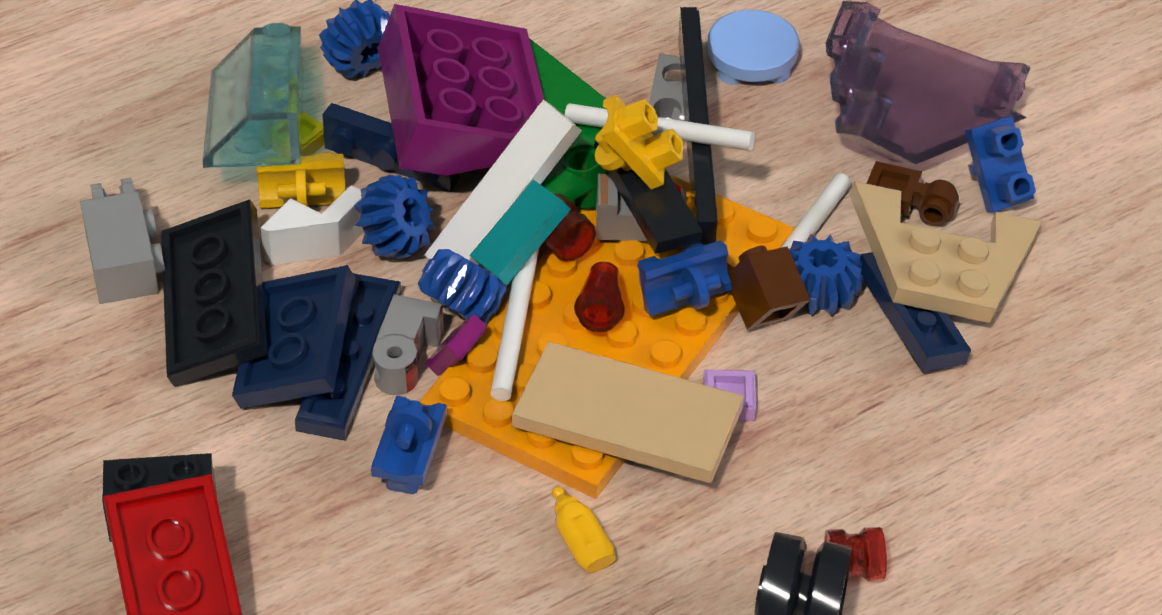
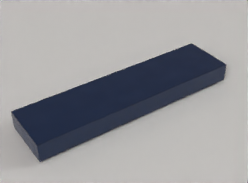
[295,273,401,441]

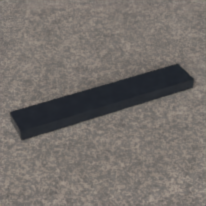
[678,7,718,245]

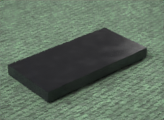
[161,199,268,387]

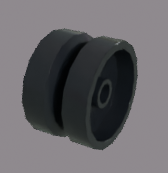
[754,532,853,615]

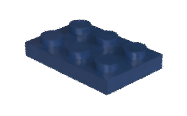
[232,265,356,409]

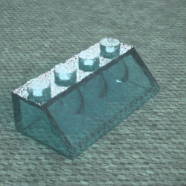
[203,23,304,168]

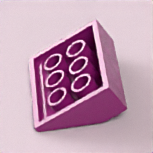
[378,4,544,176]

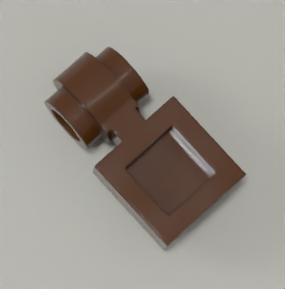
[866,161,959,226]

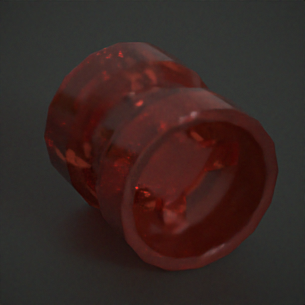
[544,194,596,261]
[824,526,887,582]

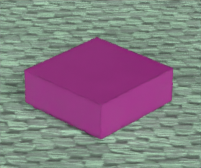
[425,314,487,376]

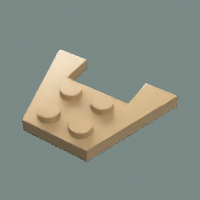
[850,181,1042,323]

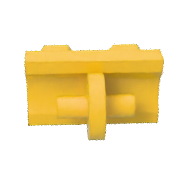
[594,95,683,190]
[256,152,346,208]

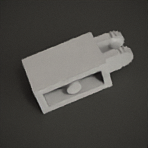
[80,178,165,304]

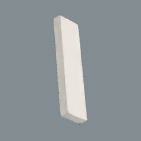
[424,100,582,265]

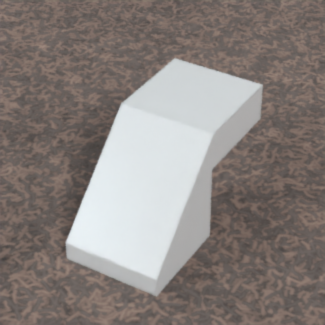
[261,185,364,265]

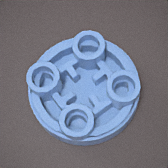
[707,10,799,85]

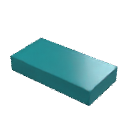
[469,179,571,286]

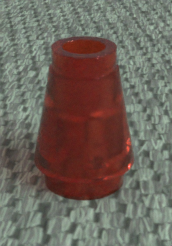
[574,262,625,333]

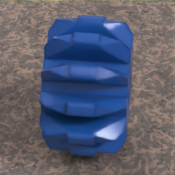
[319,0,390,78]
[354,175,436,259]
[789,234,863,316]
[418,249,507,324]

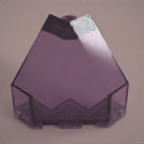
[825,1,1031,165]

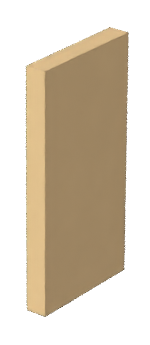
[512,341,744,483]

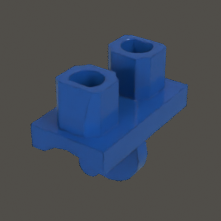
[965,116,1036,213]
[637,240,732,316]
[371,396,447,494]

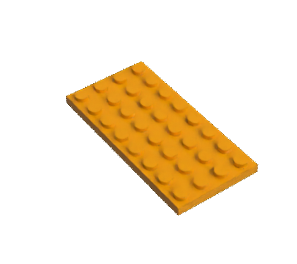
[419,174,795,499]

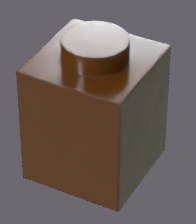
[728,246,811,330]

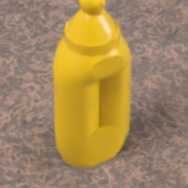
[551,486,616,573]

